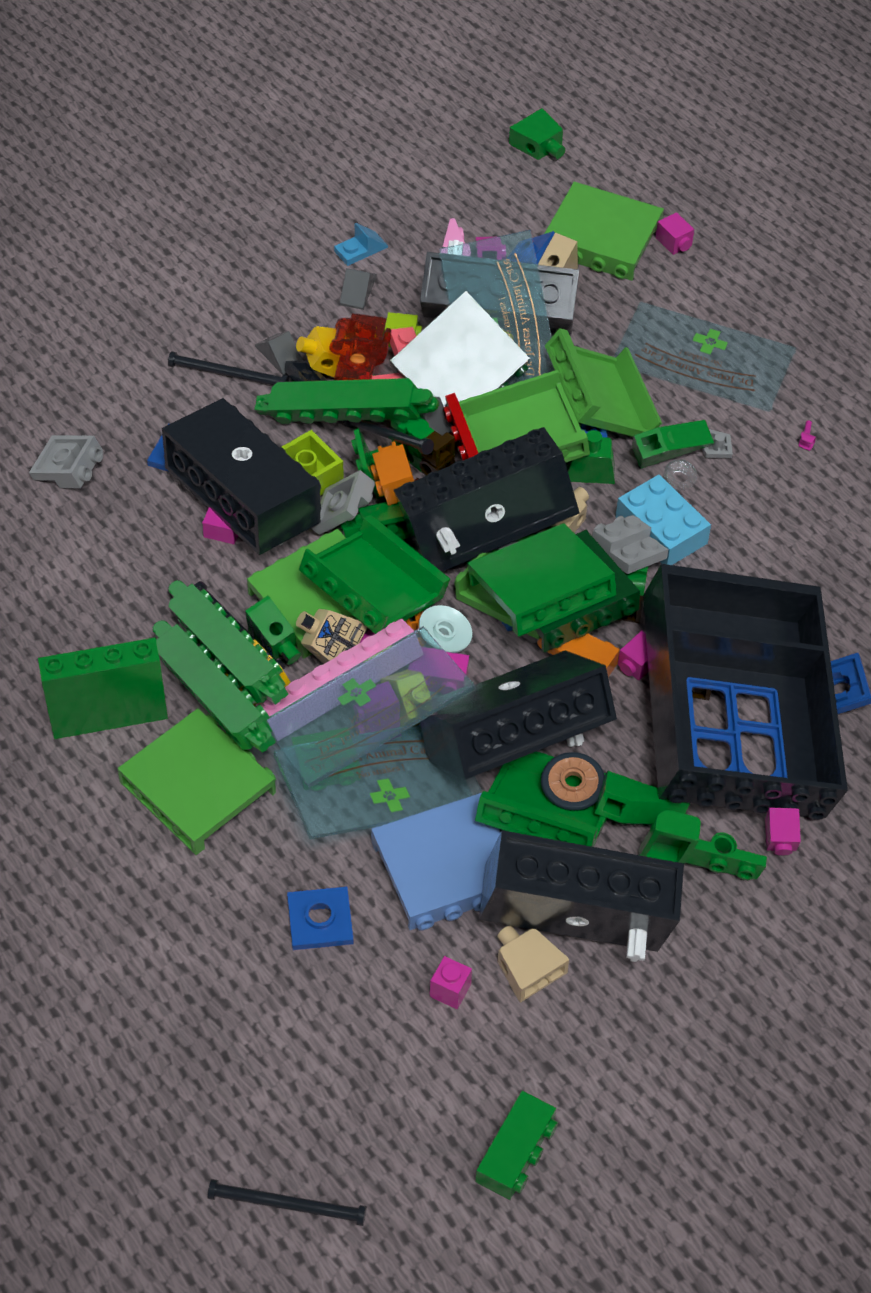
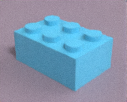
[616,475,711,565]

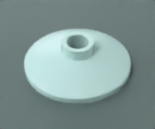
[418,605,472,653]

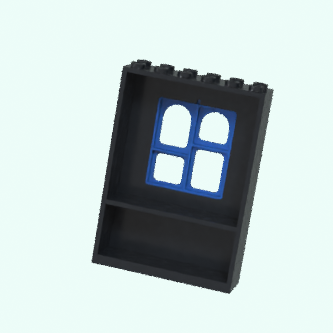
[643,564,848,820]

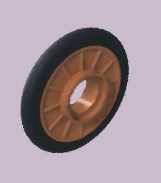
[541,752,605,811]

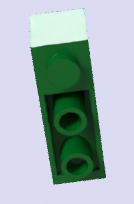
[631,420,714,469]
[595,771,690,824]

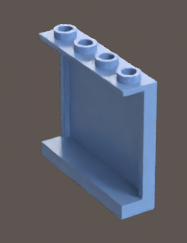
[371,793,501,930]

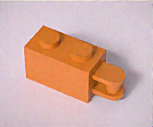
[371,441,414,506]
[537,633,620,677]

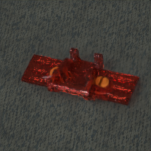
[329,313,392,380]

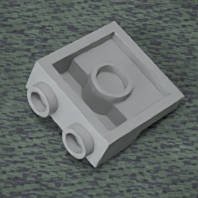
[29,435,103,488]
[311,470,375,535]
[592,515,669,574]

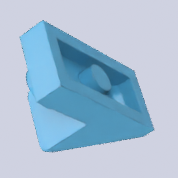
[334,223,388,266]

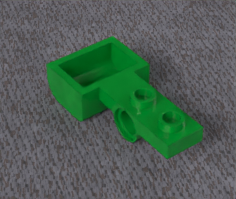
[638,810,767,880]

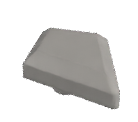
[701,429,733,458]

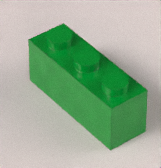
[475,1091,558,1200]

